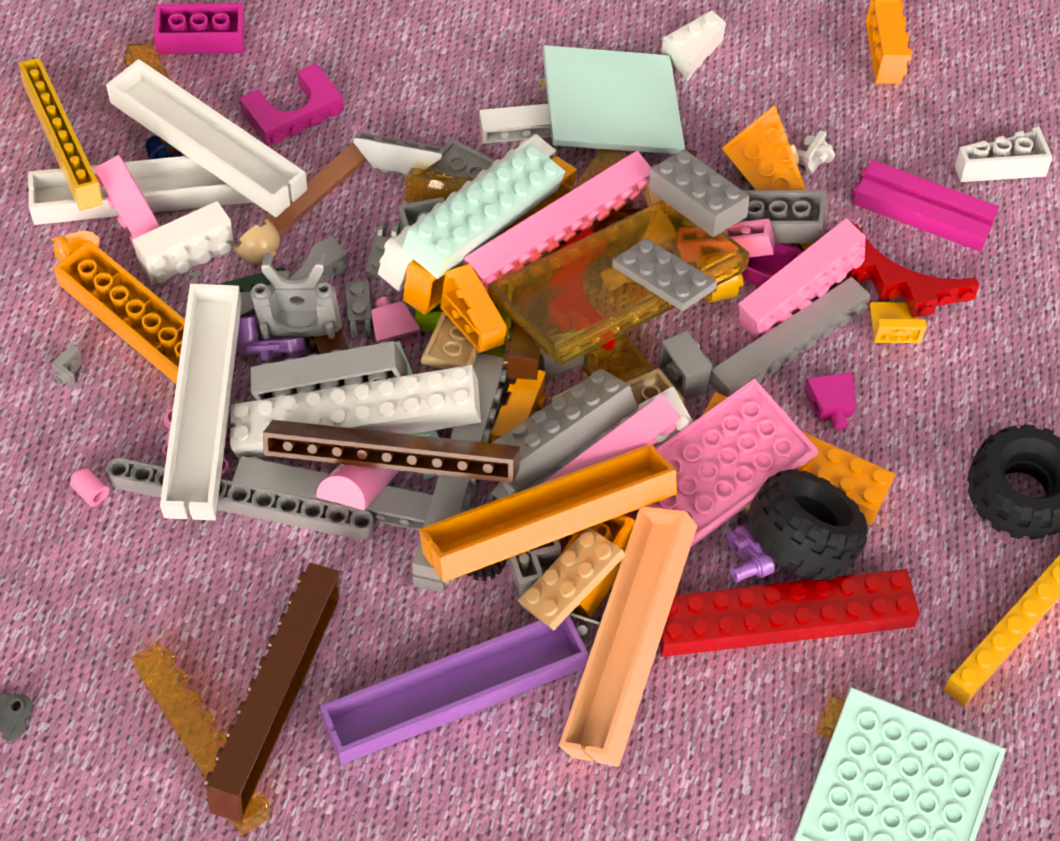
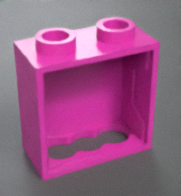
[741,243,802,287]

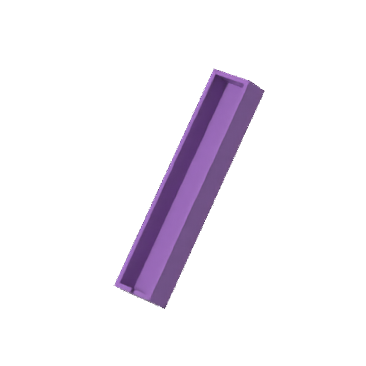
[320,615,589,765]

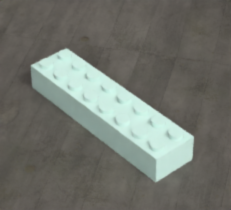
[402,143,566,279]

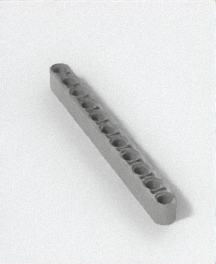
[106,458,374,540]

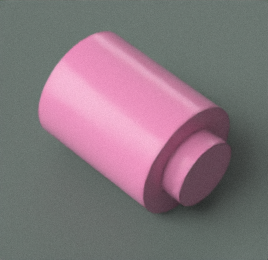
[70,468,109,507]

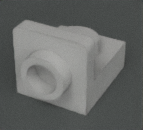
[52,345,83,388]

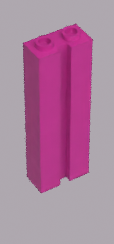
[852,160,999,252]

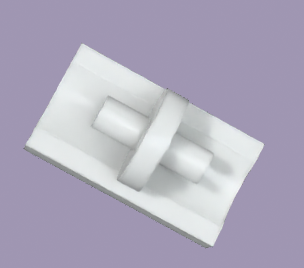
[797,131,835,174]

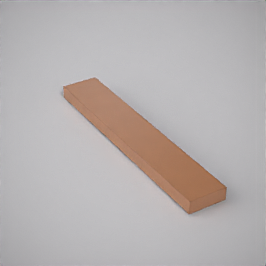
[263,142,367,236]

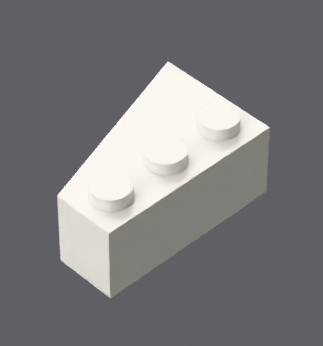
[661,10,726,80]

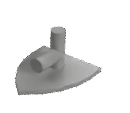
[569,612,601,648]

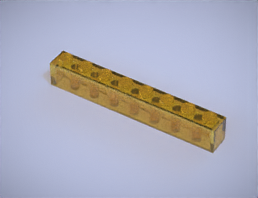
[131,642,271,837]

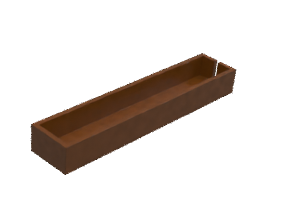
[204,562,340,823]

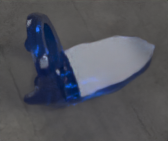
[145,135,182,159]

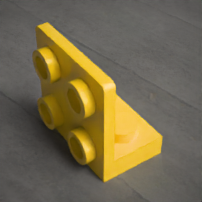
[869,302,927,343]

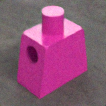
[804,372,856,430]

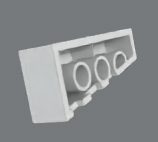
[955,127,1052,182]

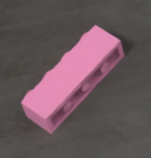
[94,155,161,246]
[677,219,775,264]

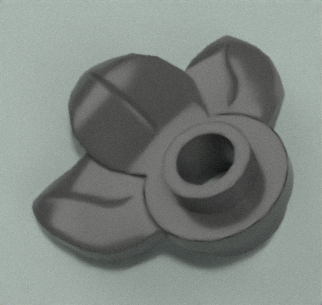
[0,692,33,744]

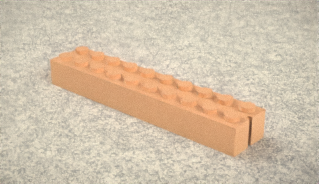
[559,507,697,767]

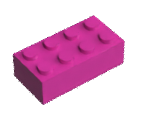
[154,3,245,54]

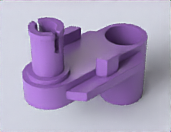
[237,315,305,360]
[727,523,775,583]

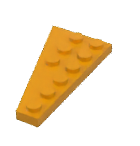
[722,105,814,251]

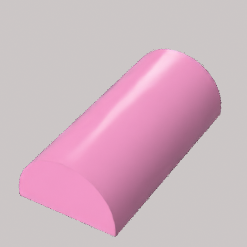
[316,464,400,510]

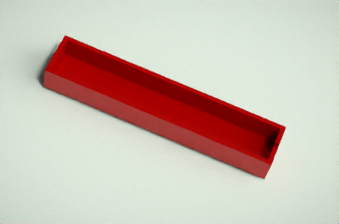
[659,569,920,657]

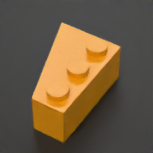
[440,264,507,353]
[490,370,547,443]

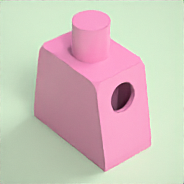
[371,297,420,346]

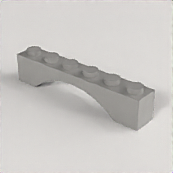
[240,236,348,317]

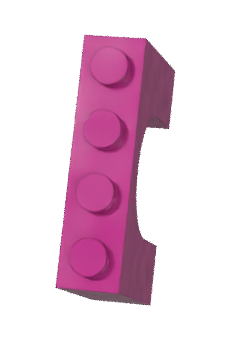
[239,63,344,146]

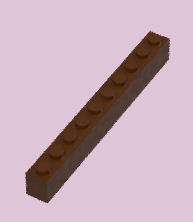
[263,420,520,483]

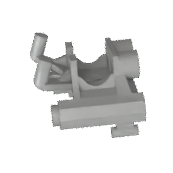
[250,253,342,340]

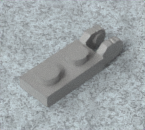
[365,221,400,279]
[345,280,372,338]

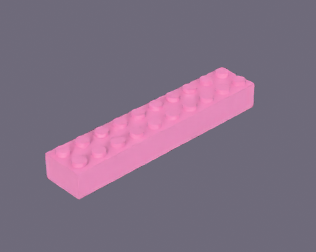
[459,151,651,292]

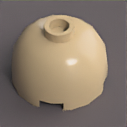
[233,219,280,264]

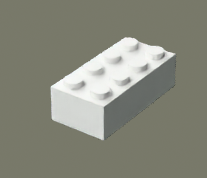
[132,201,235,286]

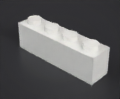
[479,104,551,144]

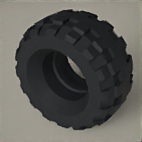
[967,424,1060,540]
[747,469,868,580]

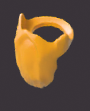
[51,230,100,262]

